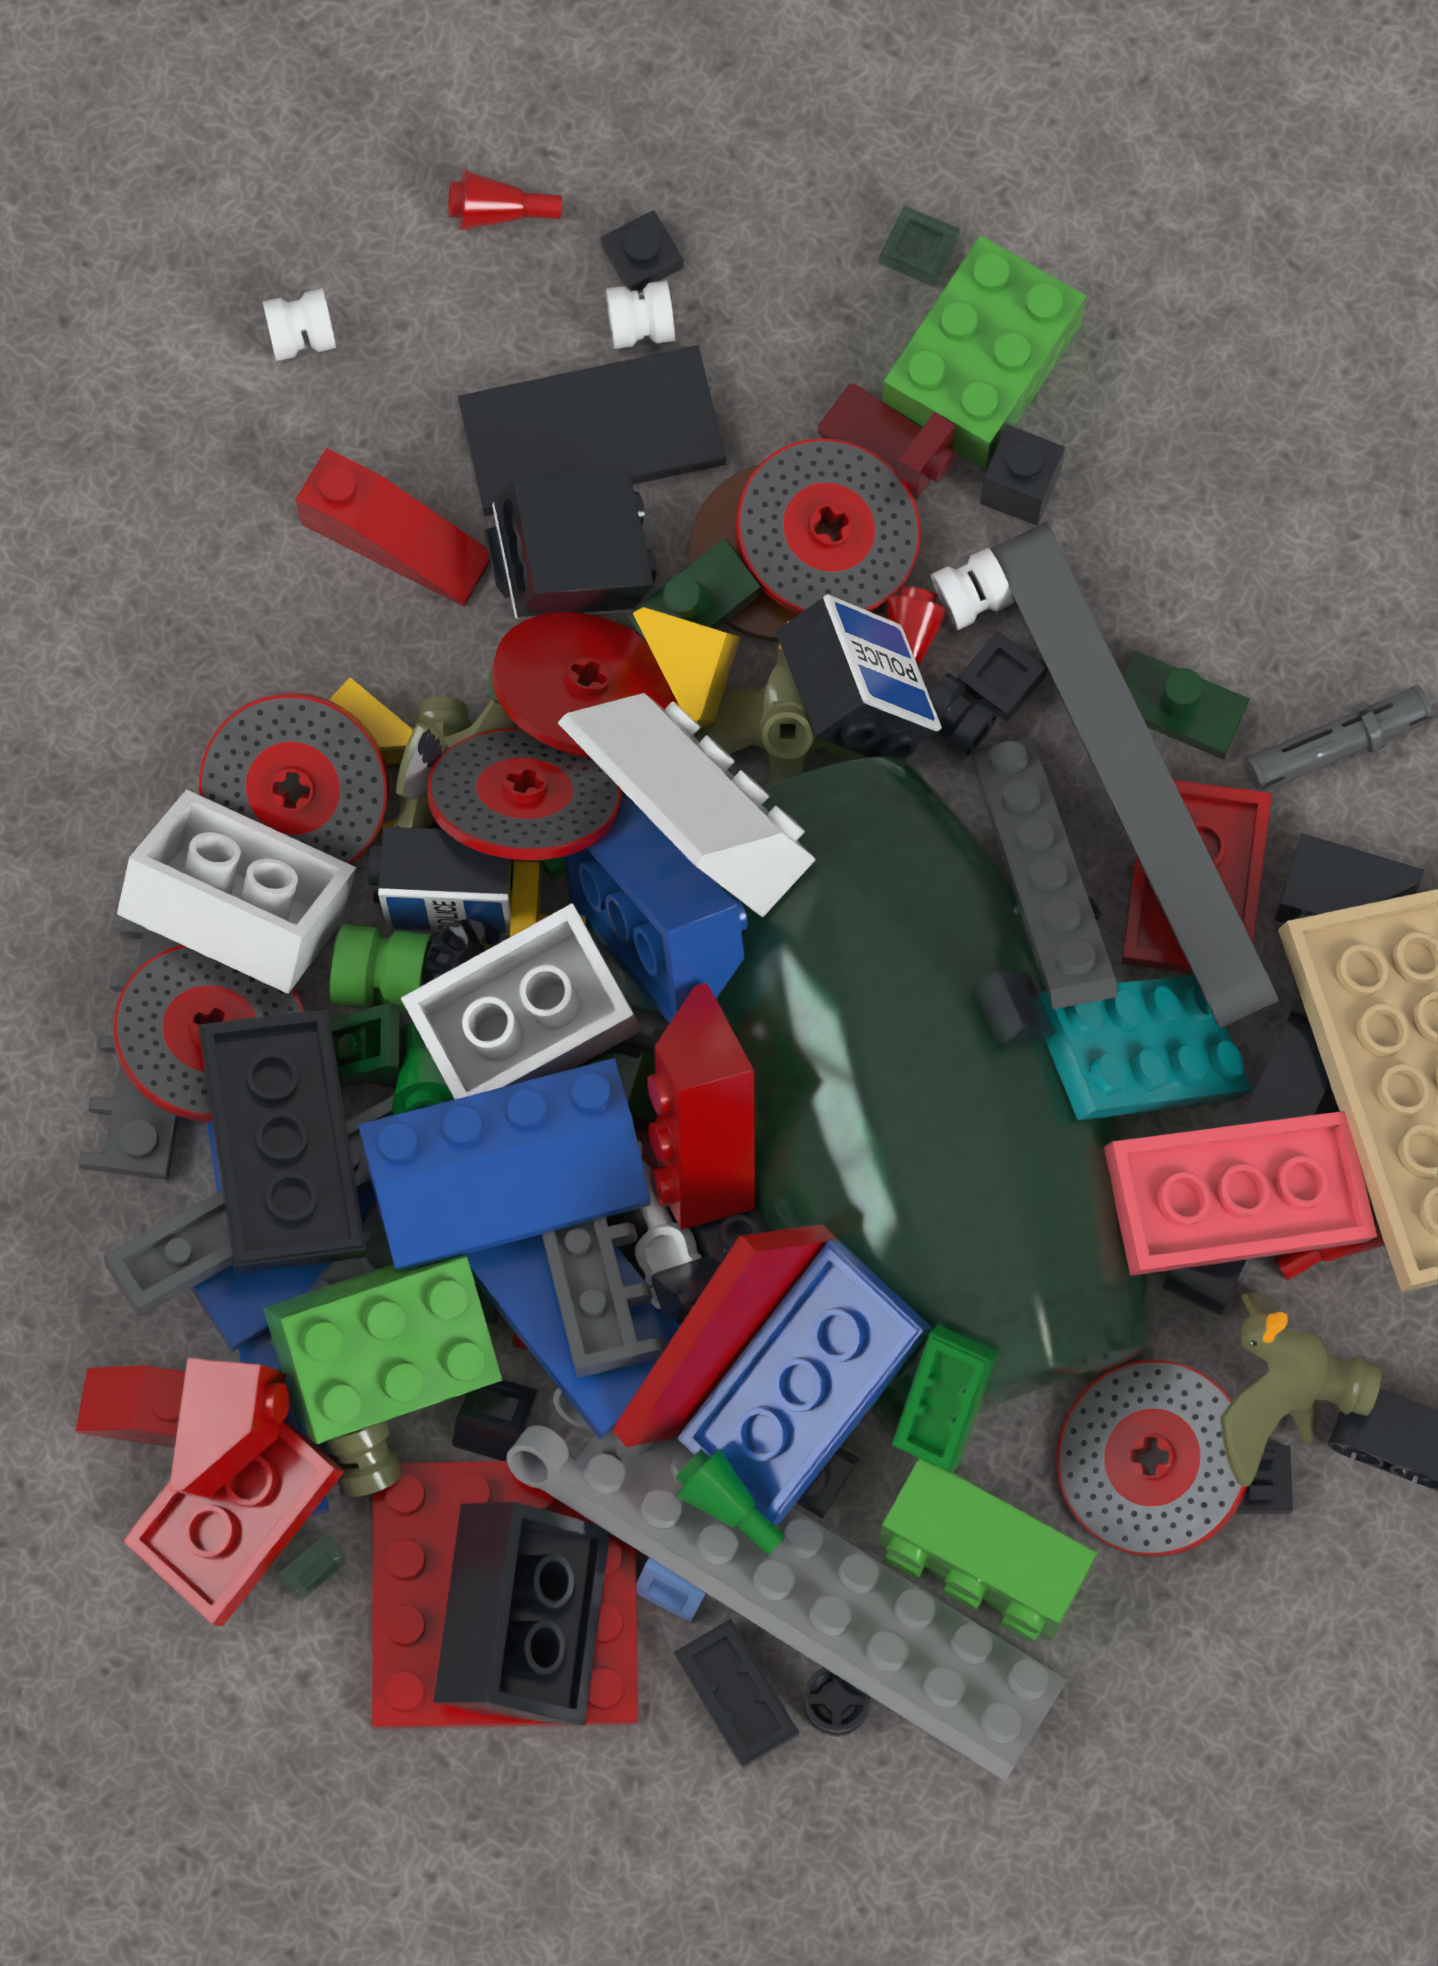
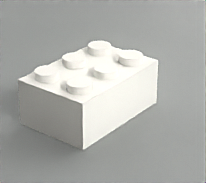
[117,789,357,994]
[401,903,643,1099]

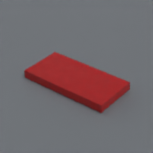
[613,1224,837,1447]

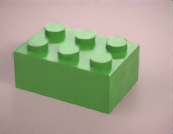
[882,235,1087,469]
[263,1255,502,1444]
[878,1458,1097,1643]

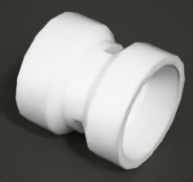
[606,281,675,349]
[263,288,336,361]
[931,548,1014,630]

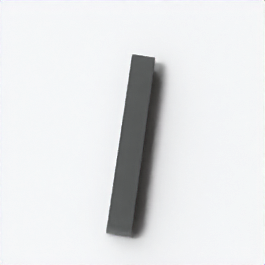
[990,522,1279,1029]

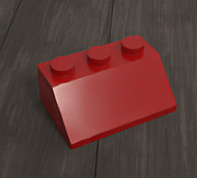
[647,983,755,1230]

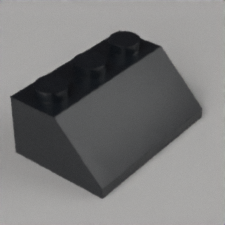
[433,1502,610,1726]

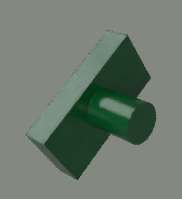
[627,538,764,639]
[1123,650,1250,760]

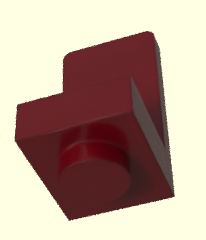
[818,384,957,500]

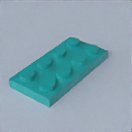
[1039,976,1253,1121]

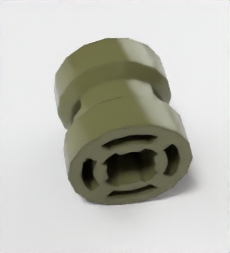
[325,1421,403,1497]

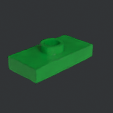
[892,1324,999,1473]

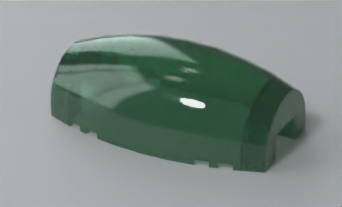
[716,756,1150,1438]

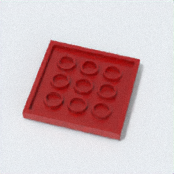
[372,1461,638,1729]

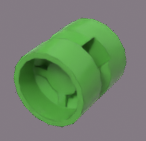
[330,922,433,1015]

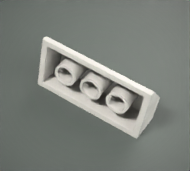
[558,693,816,917]

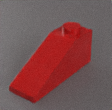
[295,448,490,607]

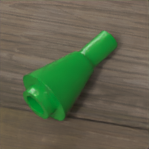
[392,1021,455,1115]
[674,1448,786,1555]

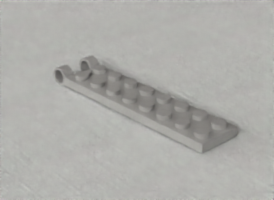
[507,1387,1067,1782]

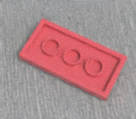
[1103,1111,1377,1276]

